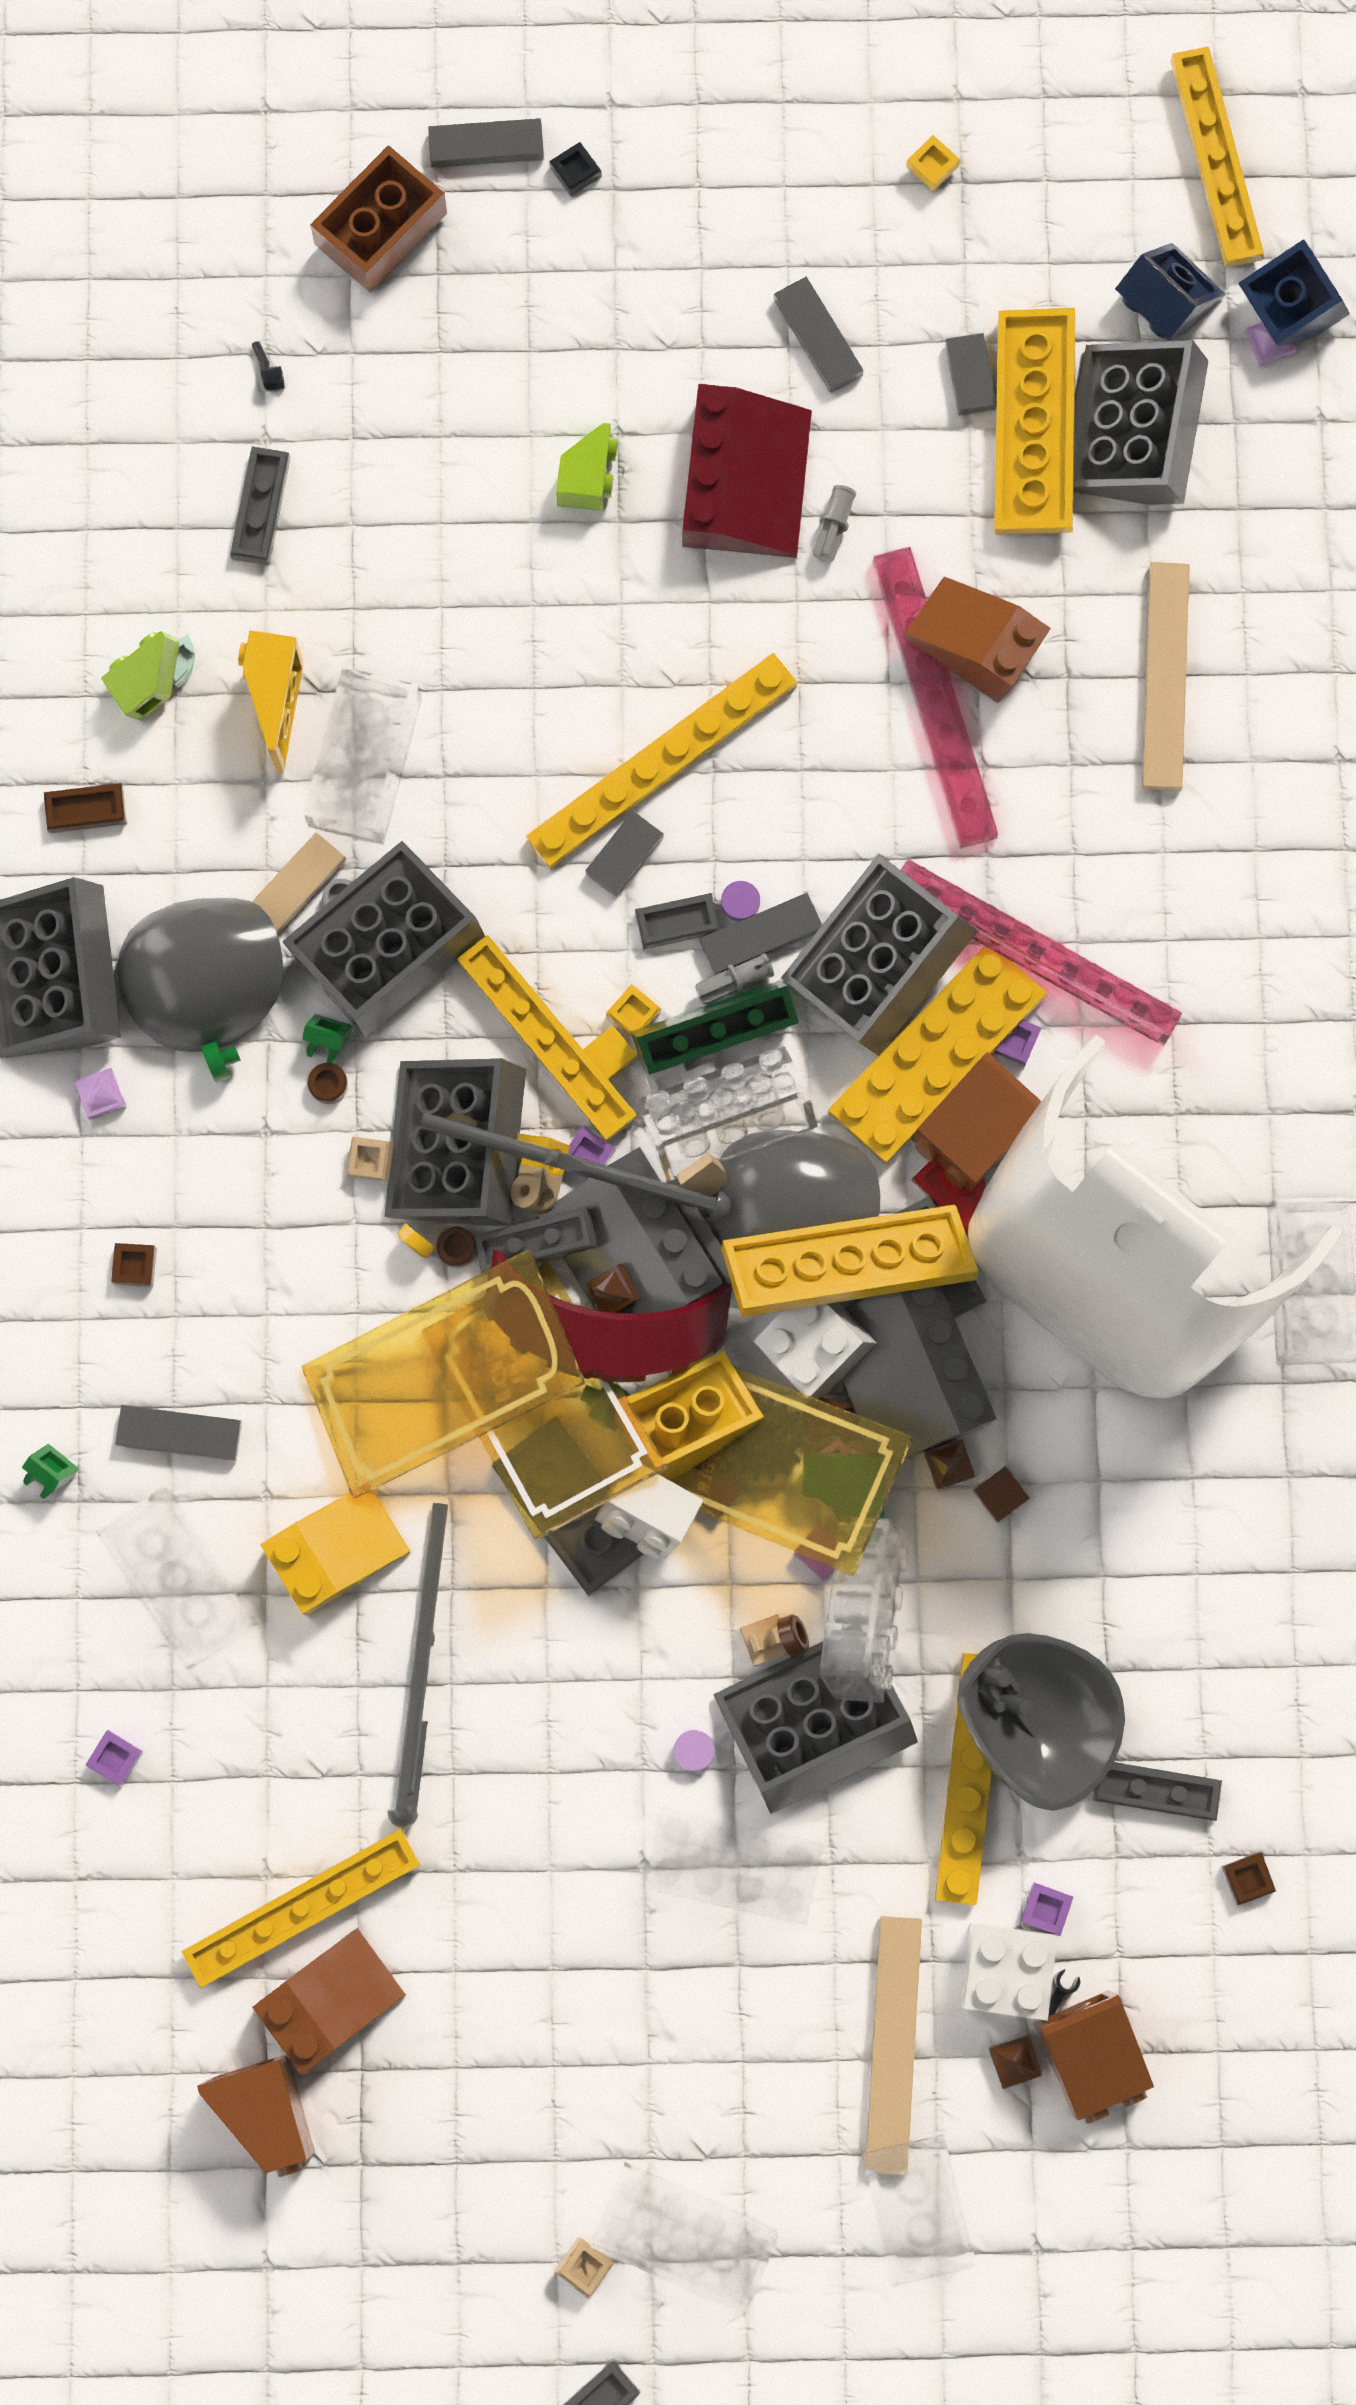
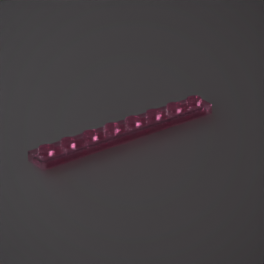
[872,546,999,849]
[900,859,1183,1047]

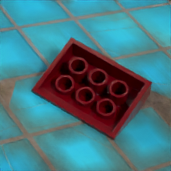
[682,383,812,558]

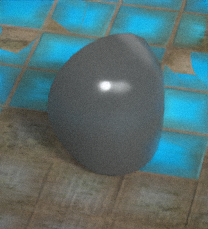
[117,897,283,1052]
[709,1128,881,1246]
[958,1633,1125,1811]

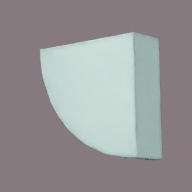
[173,634,196,689]

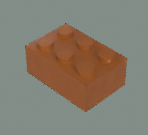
[310,145,448,292]

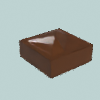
[586,1263,641,1313]
[923,1439,976,1491]
[988,2034,1042,2089]

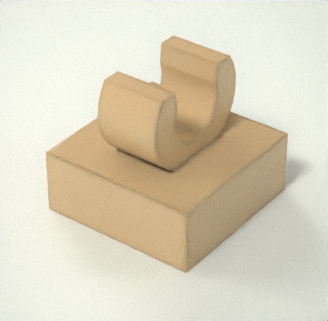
[740,1614,788,1667]

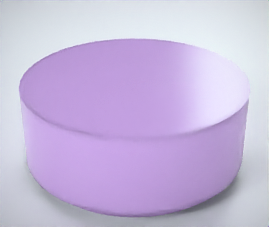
[674,1730,715,1771]

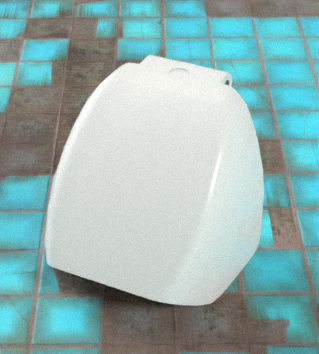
[968,1035,1342,1398]

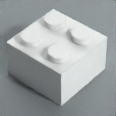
[753,1302,877,1399]
[594,1460,703,1559]
[960,1922,1057,2021]

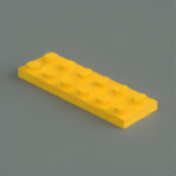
[994,307,1076,535]
[828,941,1047,1165]
[721,1205,979,1317]

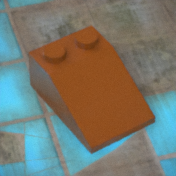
[903,576,1051,703]
[252,1927,407,2075]

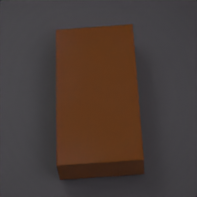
[43,783,127,833]

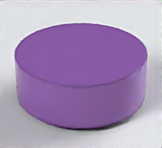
[721,880,760,922]

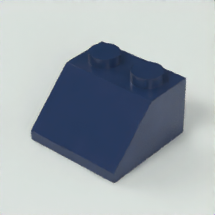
[1238,239,1350,347]
[1115,243,1226,341]

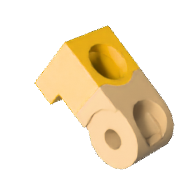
[510,1133,570,1214]

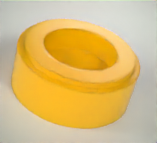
[397,1223,437,1259]

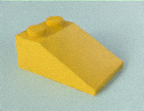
[238,630,304,773]
[615,1351,764,1480]
[260,1483,411,1616]

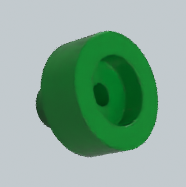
[201,1041,241,1083]

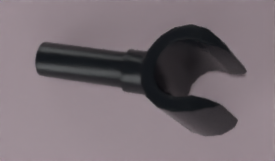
[251,341,285,391]
[1048,1969,1081,2017]

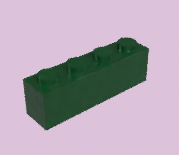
[630,980,799,1075]

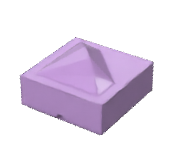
[1245,322,1297,367]
[74,1068,127,1120]

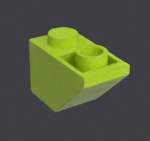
[556,423,618,511]
[101,631,179,721]

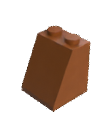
[912,1052,1041,1192]
[1033,1990,1154,2124]
[197,2054,315,2177]

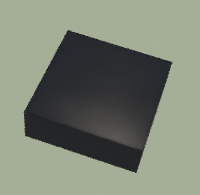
[549,142,602,196]

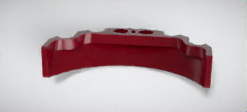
[485,1250,732,1382]

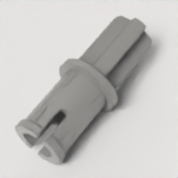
[813,484,857,562]
[695,953,774,1004]

